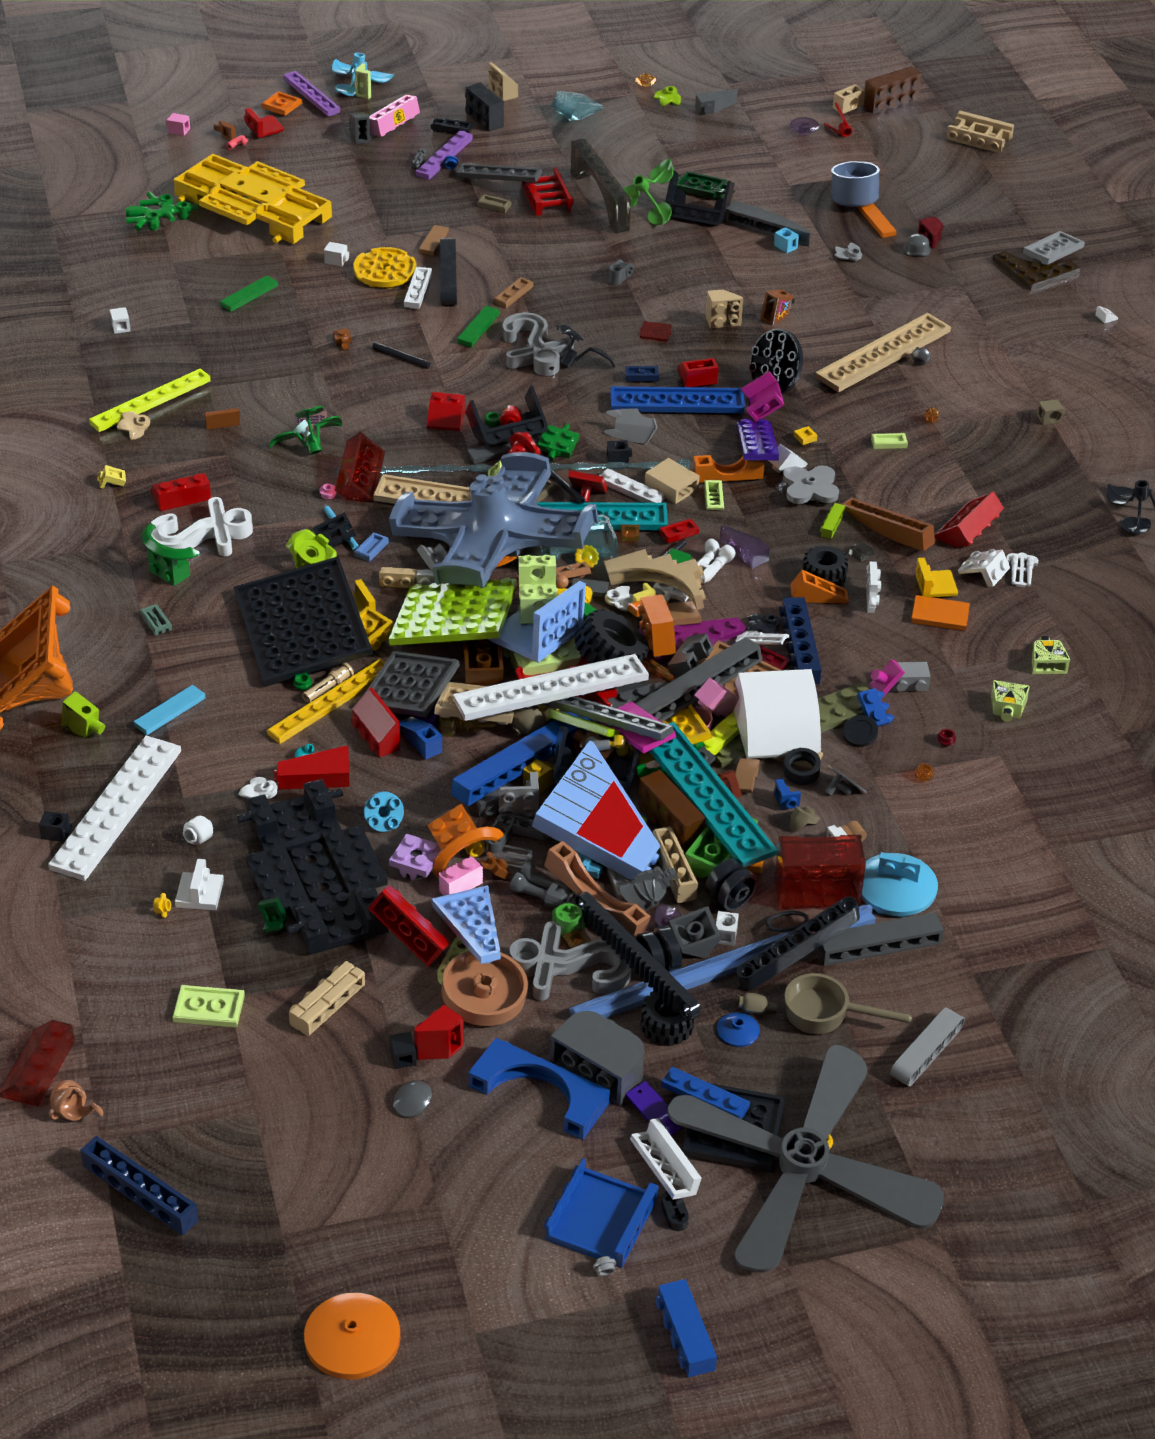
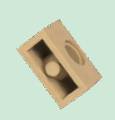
[833,84,865,114]

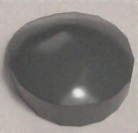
[393,1080,432,1118]

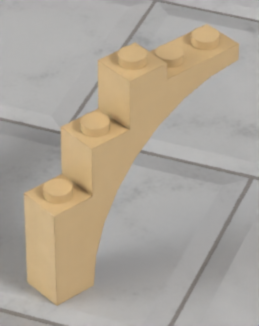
[604,549,706,610]

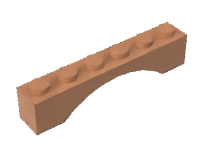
[544,841,651,939]

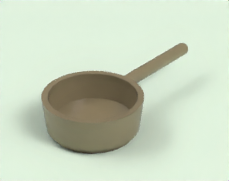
[785,973,912,1034]

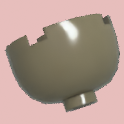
[511,707,547,736]

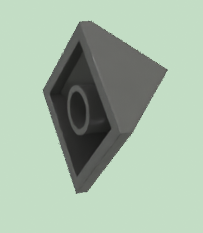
[669,906,722,958]

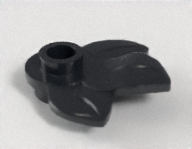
[747,614,780,634]

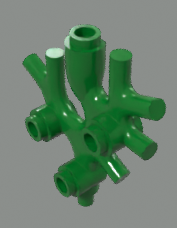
[125,192,199,231]

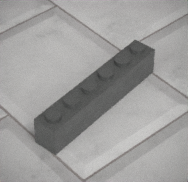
[817,912,944,966]

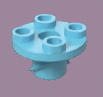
[364,791,404,832]

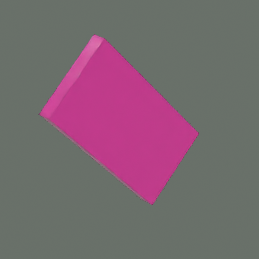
[600,701,676,753]

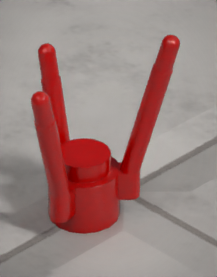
[824,102,852,137]

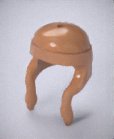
[49,1080,103,1121]

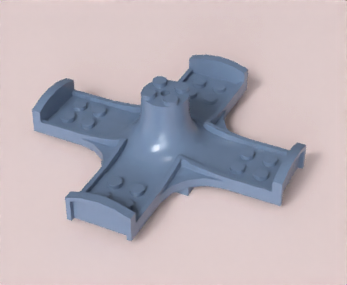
[389,452,599,588]

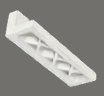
[630,1118,701,1199]

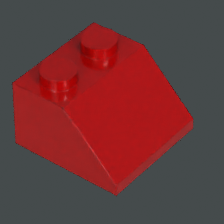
[427,392,465,431]

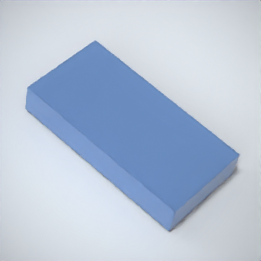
[354,532,389,562]

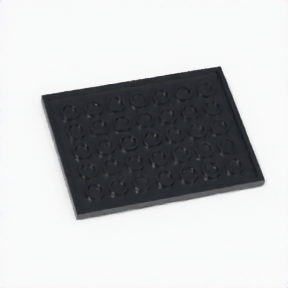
[234,556,373,687]

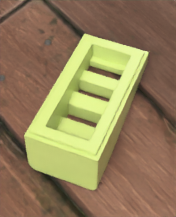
[703,480,724,510]

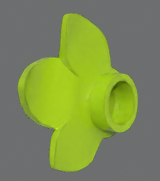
[653,86,681,107]

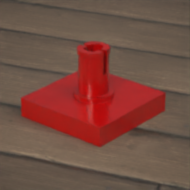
[568,470,608,502]

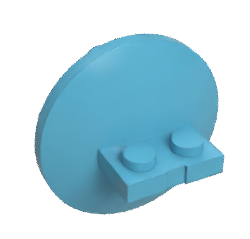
[856,852,938,918]

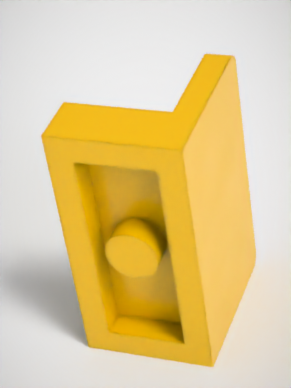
[352,579,376,612]

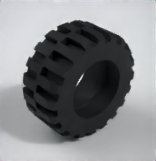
[574,609,648,664]

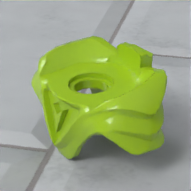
[285,529,337,568]

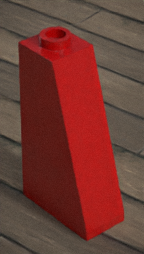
[274,746,350,790]

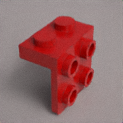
[244,108,284,138]

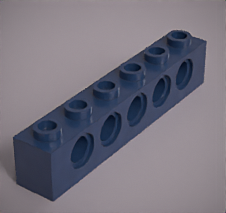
[779,597,822,684]
[80,1135,199,1236]

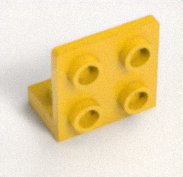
[915,558,958,597]

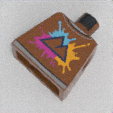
[760,289,795,325]

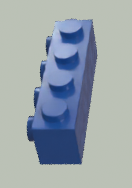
[655,1279,717,1377]

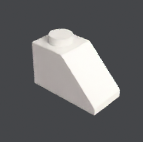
[768,444,808,473]

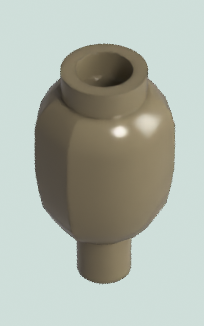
[737,993,777,1014]

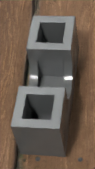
[668,633,713,680]

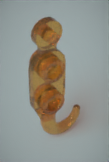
[642,657,674,681]

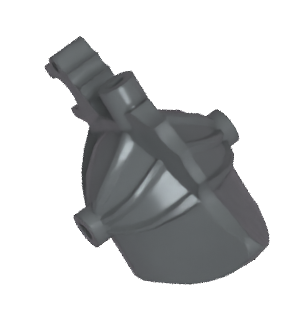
[618,866,679,912]

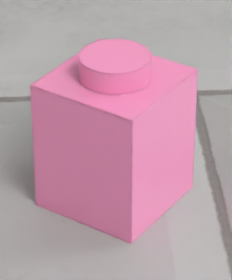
[166,113,190,136]

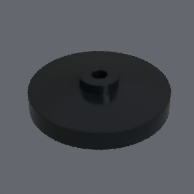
[843,715,878,747]

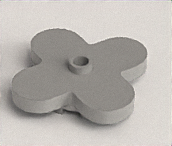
[783,466,839,504]

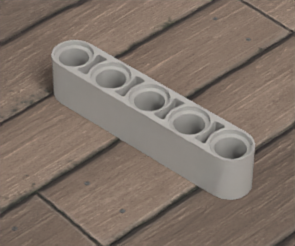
[890,1007,965,1087]

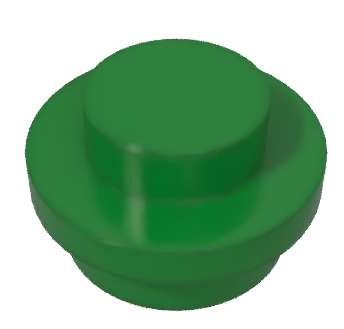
[293,673,312,690]

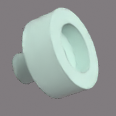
[293,420,310,438]

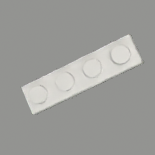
[404,267,432,309]
[599,469,665,503]

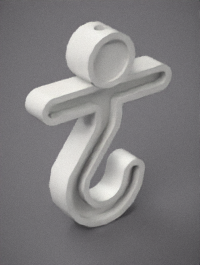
[151,497,253,556]

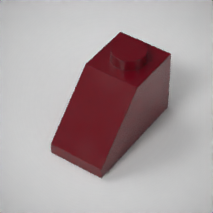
[918,216,943,249]

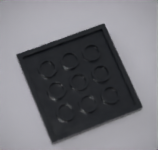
[682,1083,785,1171]

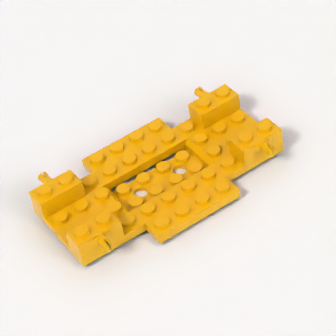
[173,154,332,244]

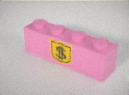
[369,95,420,137]

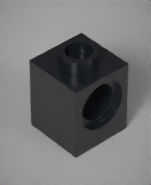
[607,440,632,465]
[39,811,72,842]

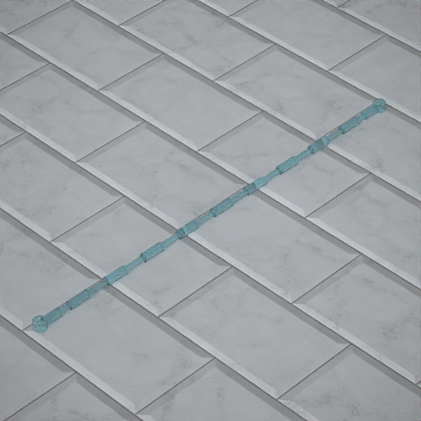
[336,459,690,476]

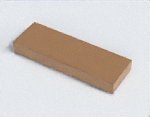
[419,225,449,256]
[493,277,533,308]

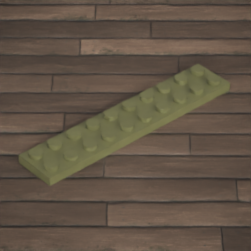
[715,682,883,769]

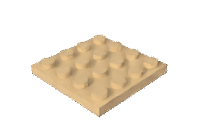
[434,682,514,725]

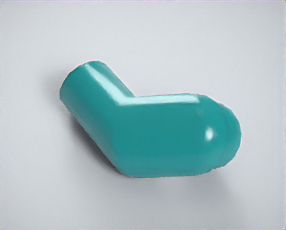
[294,744,314,758]

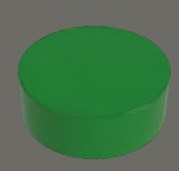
[485,412,501,427]

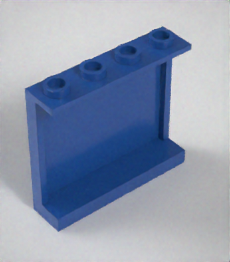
[543,1158,659,1268]

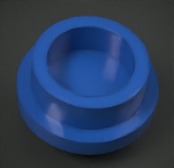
[443,155,458,169]

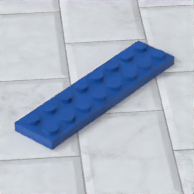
[610,386,745,414]

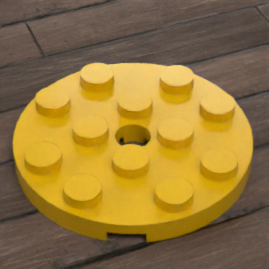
[353,247,416,289]

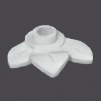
[605,586,633,611]
[239,777,277,799]

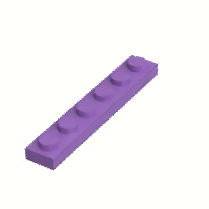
[284,71,340,116]
[416,131,473,180]

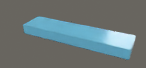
[134,685,206,735]

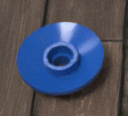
[717,1013,760,1047]

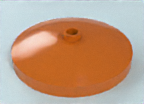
[304,1293,401,1380]

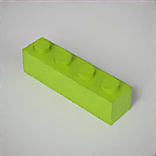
[820,503,845,539]

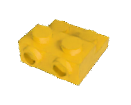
[359,606,394,650]

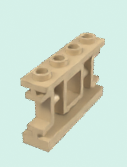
[946,111,1014,153]

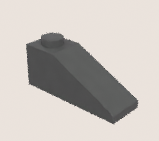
[695,89,738,115]

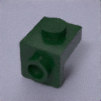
[258,897,288,933]

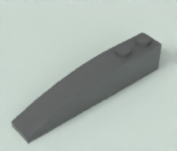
[725,201,811,247]

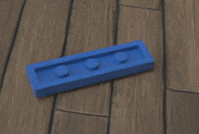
[661,1067,750,1119]

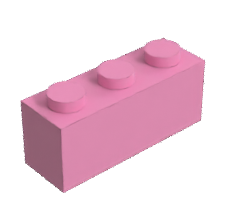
[695,677,739,717]

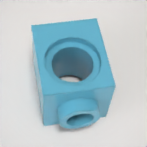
[774,227,799,253]

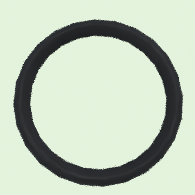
[765,911,809,932]

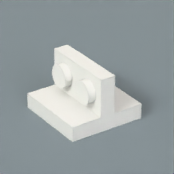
[175,859,224,910]

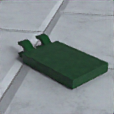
[676,171,735,199]

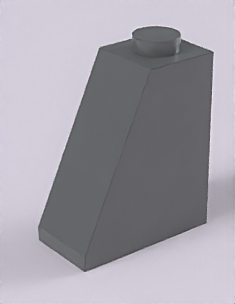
[349,112,370,144]

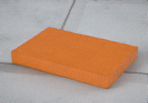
[911,595,970,631]

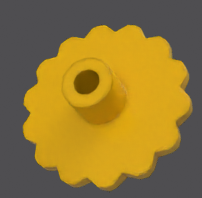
[575,545,599,568]

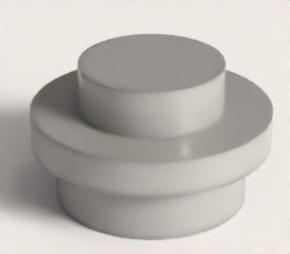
[593,1256,616,1276]

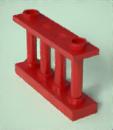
[521,167,574,216]

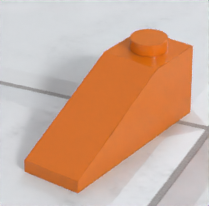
[790,570,849,604]

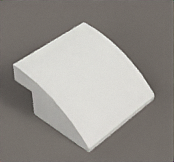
[734,669,821,759]

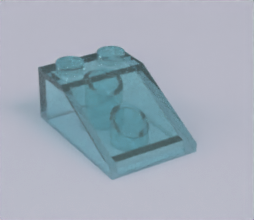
[551,90,604,121]

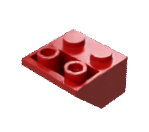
[677,358,719,387]
[414,1005,464,1060]

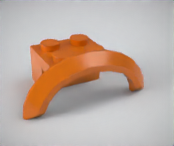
[427,804,504,878]

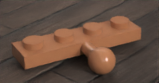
[516,562,591,589]

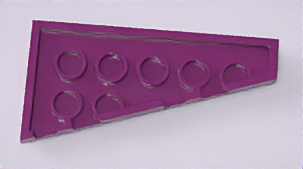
[638,617,747,668]

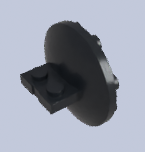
[749,329,803,395]

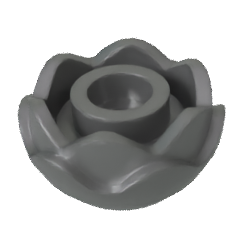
[912,347,932,365]

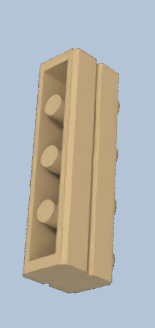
[652,827,698,903]
[289,961,365,1036]

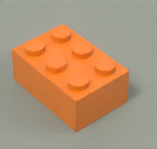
[638,594,676,657]

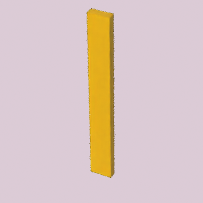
[267,658,385,744]

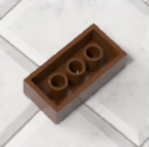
[863,66,922,113]
[463,639,503,686]
[638,770,706,854]

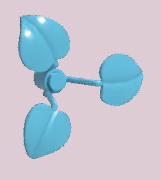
[332,52,394,96]

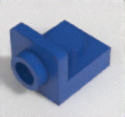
[774,779,801,810]

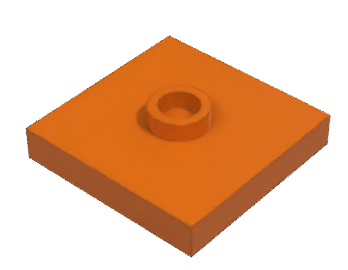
[261,91,302,116]

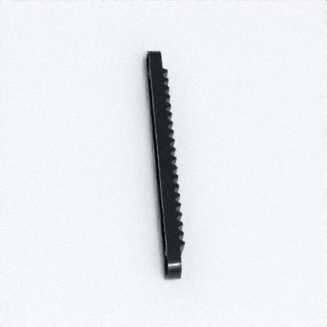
[575,892,701,1021]

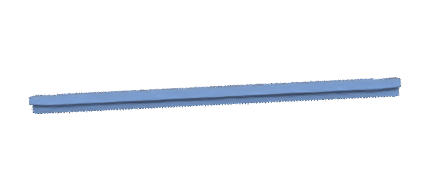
[569,905,876,1018]

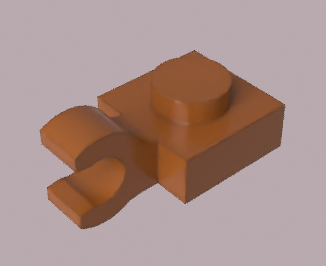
[213,120,236,140]
[333,329,352,350]
[479,852,512,880]

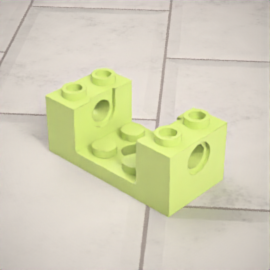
[519,555,558,624]

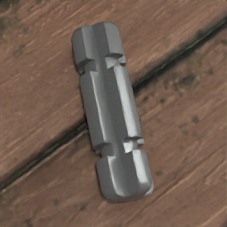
[411,148,426,169]

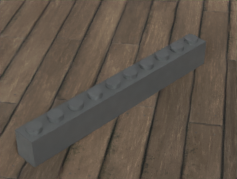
[599,637,763,750]

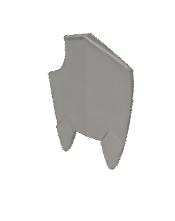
[604,409,657,443]

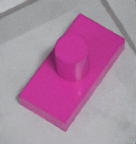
[869,659,905,700]

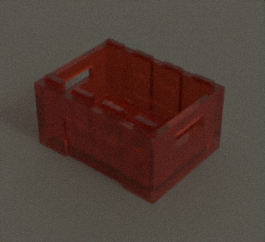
[774,835,866,909]

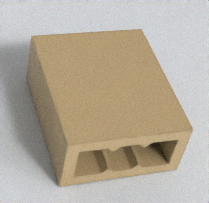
[645,458,699,504]

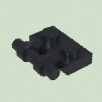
[313,512,356,548]

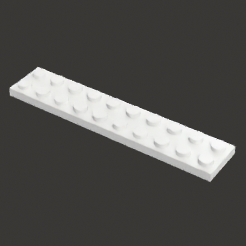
[453,654,649,721]
[48,736,181,881]

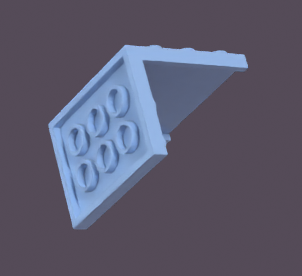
[488,581,586,663]

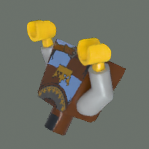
[573,729,629,766]

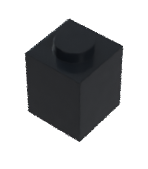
[389,1032,417,1069]

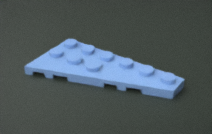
[431,885,501,964]

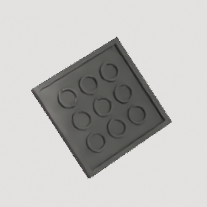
[367,651,460,717]

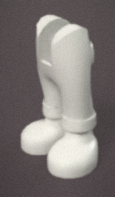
[697,539,735,584]

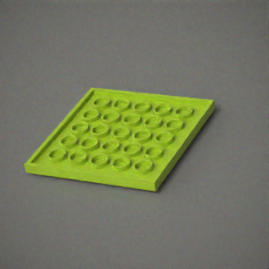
[389,578,518,645]

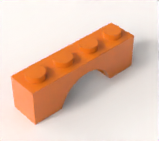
[693,455,765,483]

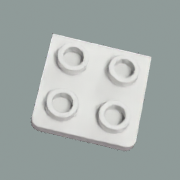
[958,549,1010,587]

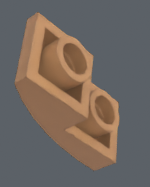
[735,758,760,793]

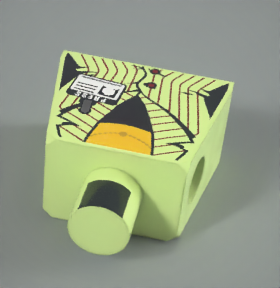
[1032,636,1070,674]
[991,680,1030,722]

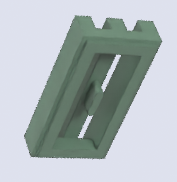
[140,604,172,636]

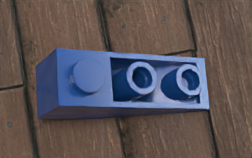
[399,716,442,759]

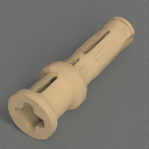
[302,663,354,703]

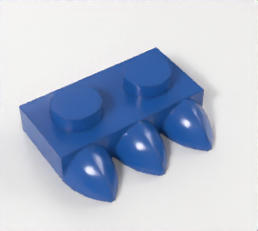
[857,688,895,727]

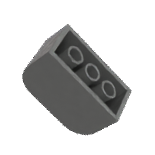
[550,1011,644,1106]

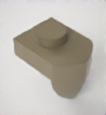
[790,806,820,832]

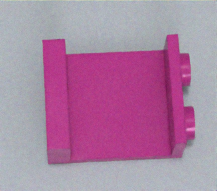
[741,371,784,421]

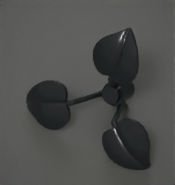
[556,323,615,368]
[1107,480,1155,534]

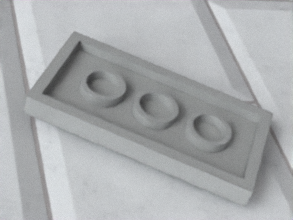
[1023,231,1085,264]

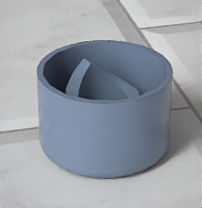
[832,161,879,207]

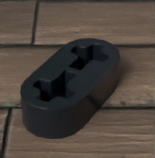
[661,1191,689,1231]

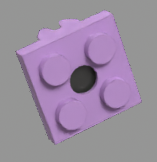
[389,834,441,881]

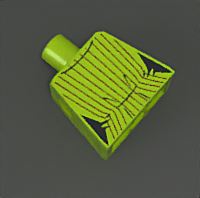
[62,691,106,738]

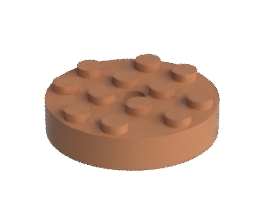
[441,951,528,1027]

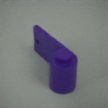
[625,1081,685,1136]

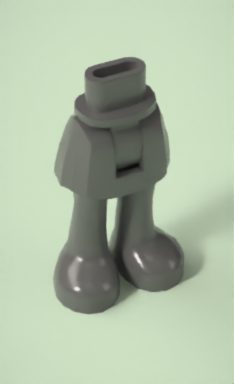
[510,860,577,908]

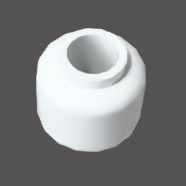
[183,816,213,845]

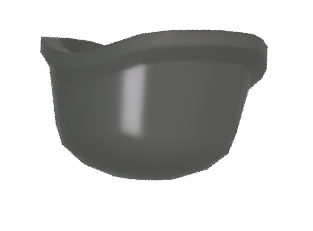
[904,234,931,256]

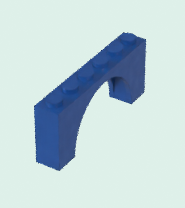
[469,1038,610,1140]

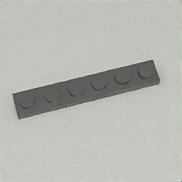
[456,163,542,183]

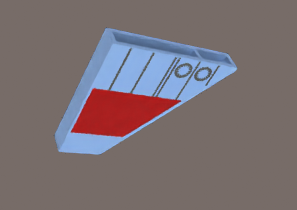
[532,741,660,881]

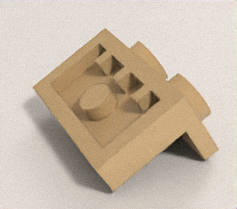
[379,567,417,588]

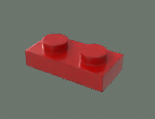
[660,518,699,543]

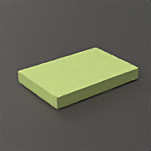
[173,985,245,1028]

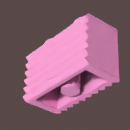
[439,856,483,896]

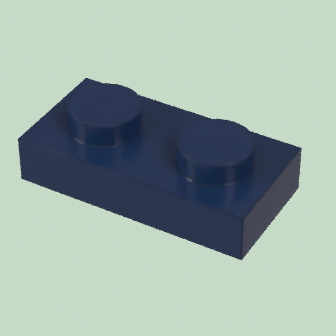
[625,366,659,382]

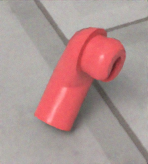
[226,135,248,150]

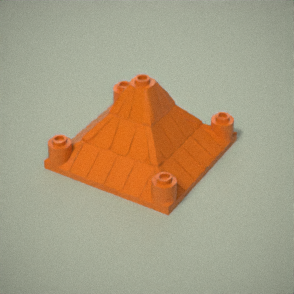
[0,585,73,730]

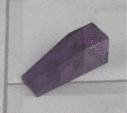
[720,525,770,568]

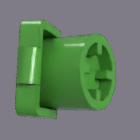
[552,903,585,940]

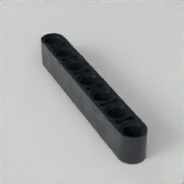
[440,238,457,305]
[737,897,860,991]

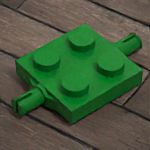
[537,423,580,462]

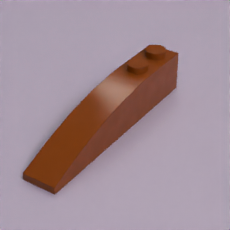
[841,497,935,551]

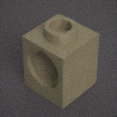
[1037,399,1065,425]

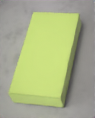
[871,433,908,449]

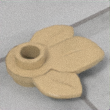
[117,411,150,440]

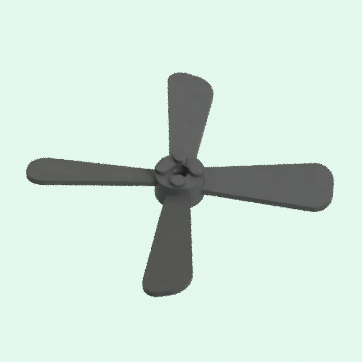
[667,1045,944,1273]

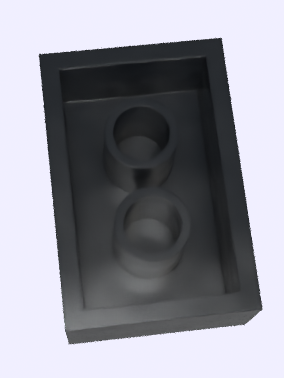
[465,82,504,132]

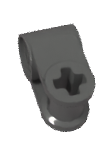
[608,259,634,285]

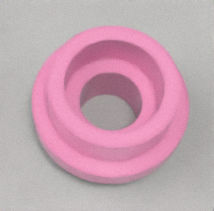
[319,484,337,499]

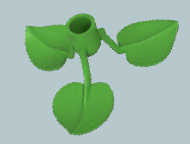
[613,158,673,225]

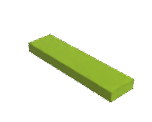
[548,710,620,737]

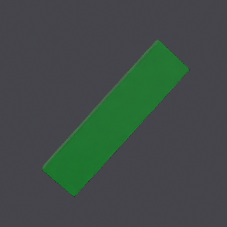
[220,276,278,312]
[457,306,500,347]

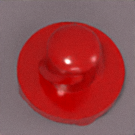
[508,432,541,455]

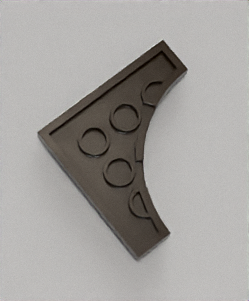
[992,251,1081,290]

